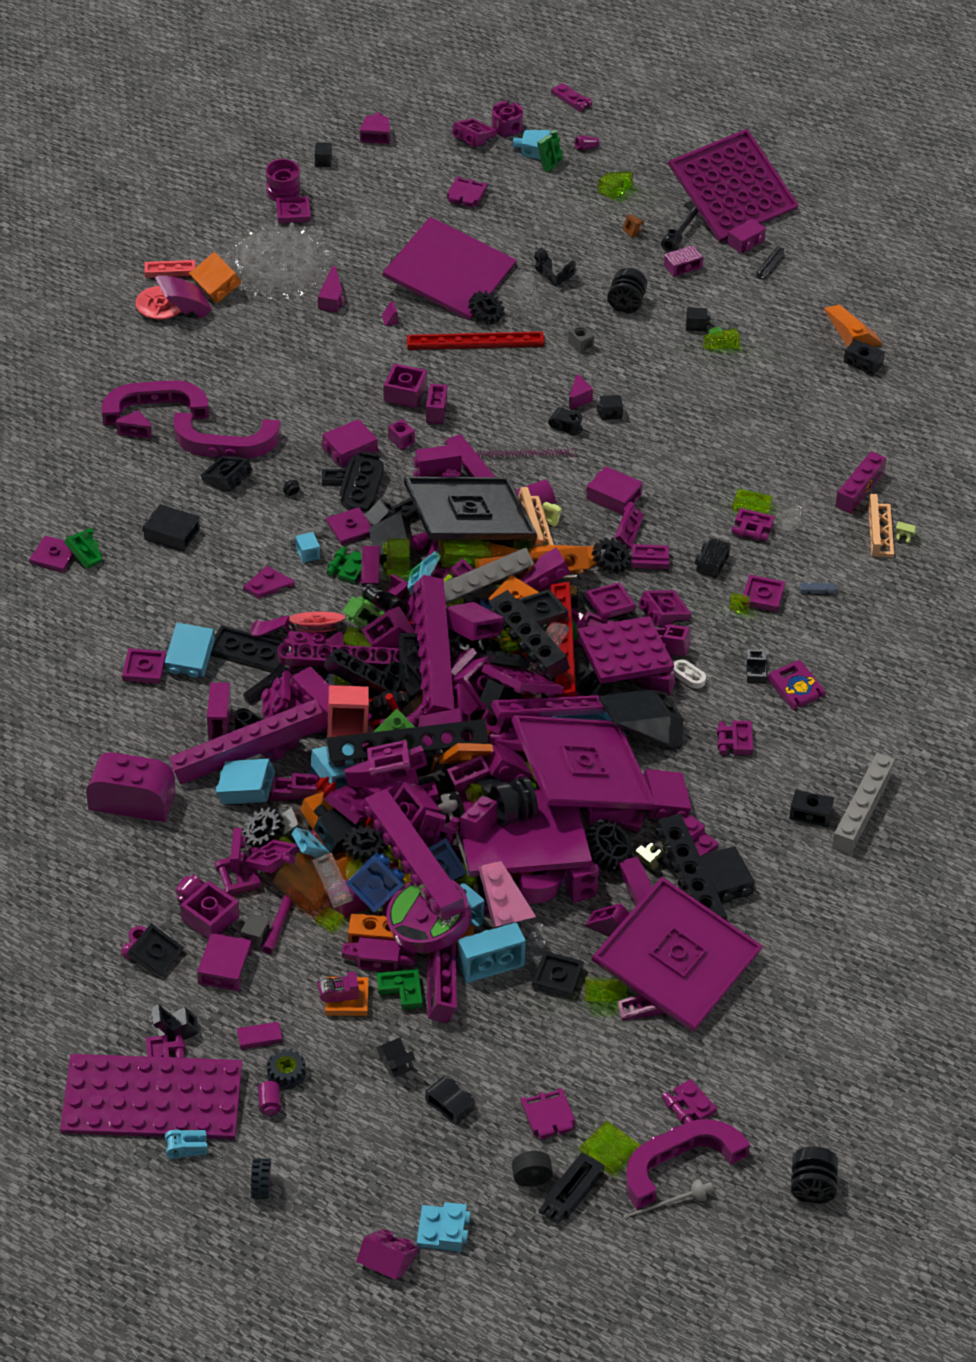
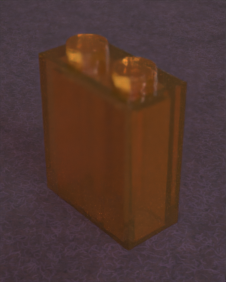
[272,852,339,914]

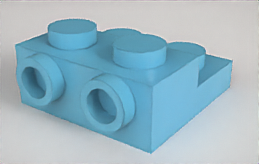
[417,1202,470,1252]

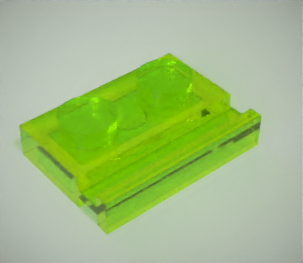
[731,488,773,514]

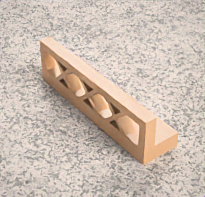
[518,487,554,548]
[868,494,894,558]

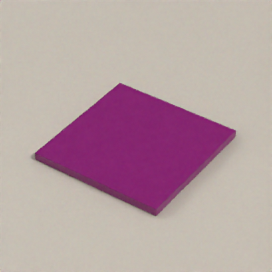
[382,217,517,320]
[511,715,656,810]
[459,788,592,877]
[591,877,763,1032]

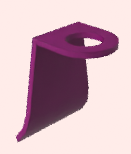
[250,615,297,637]

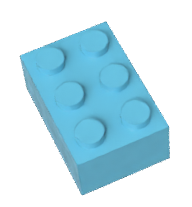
[457,922,526,983]

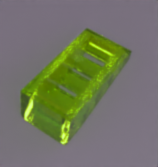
[703,328,740,349]

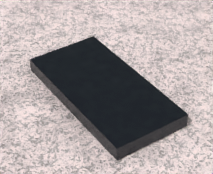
[211,625,287,672]

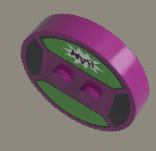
[386,879,471,953]

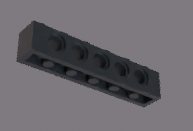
[488,590,570,680]
[655,814,727,920]

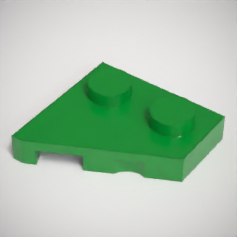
[64,527,102,569]

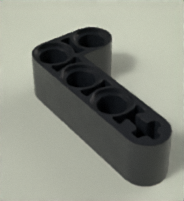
[324,649,401,696]

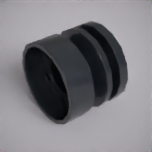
[607,268,648,313]
[489,777,538,826]
[791,1146,838,1204]

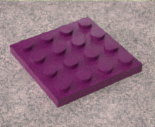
[577,616,674,684]

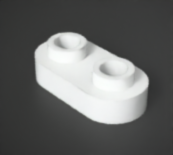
[674,660,706,689]

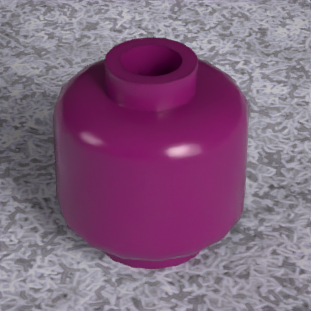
[175,875,205,904]

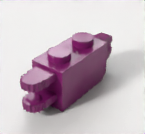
[342,937,417,972]

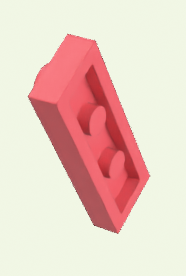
[145,260,195,278]

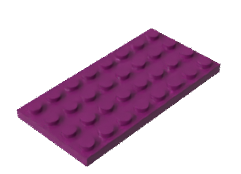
[60,1054,243,1140]

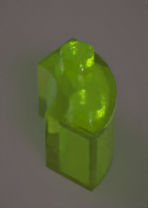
[383,538,410,578]

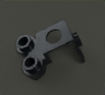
[534,248,576,286]

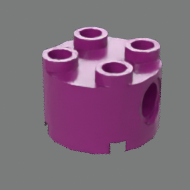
[492,101,523,137]

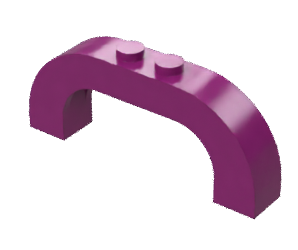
[102,380,209,425]
[173,412,281,459]
[517,869,566,904]
[626,1119,750,1210]

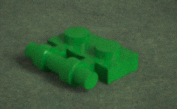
[537,130,563,172]
[326,547,362,584]

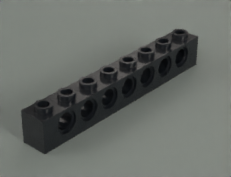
[325,719,488,766]

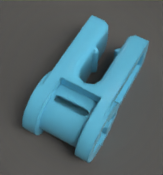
[165,1130,208,1159]

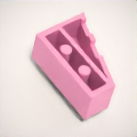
[478,861,536,927]

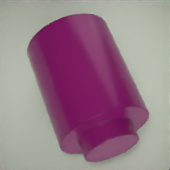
[258,1081,281,1116]

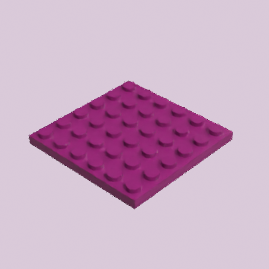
[668,129,799,242]

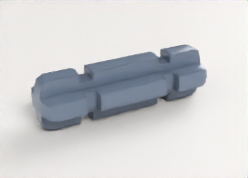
[800,582,836,594]

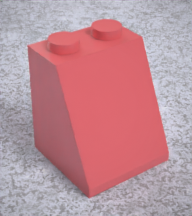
[327,685,369,738]

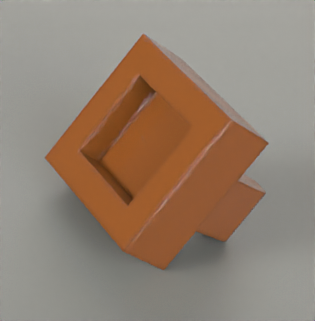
[622,214,644,238]

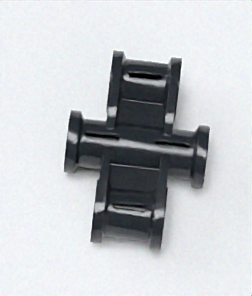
[362,583,410,616]
[449,634,503,654]

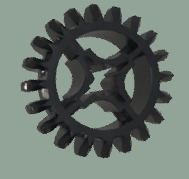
[585,819,634,873]

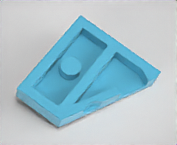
[407,551,441,594]
[292,828,331,859]

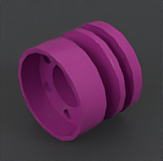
[266,159,300,201]

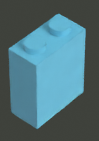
[165,623,215,678]
[311,745,357,790]
[216,759,275,804]

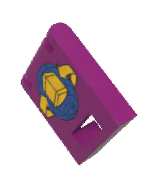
[767,659,825,710]

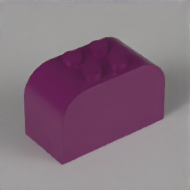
[86,752,176,822]

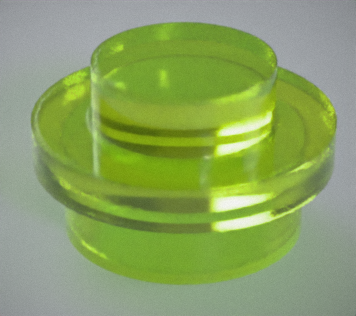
[465,783,483,803]

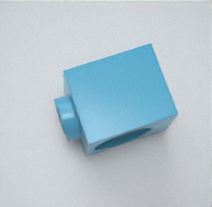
[296,532,320,563]

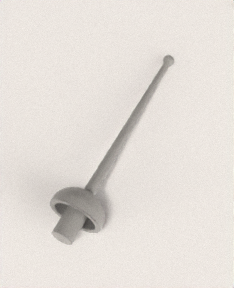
[438,794,469,876]
[623,1179,713,1219]

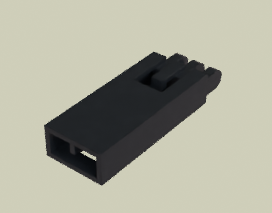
[538,1152,605,1224]

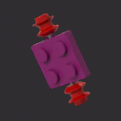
[315,777,374,829]

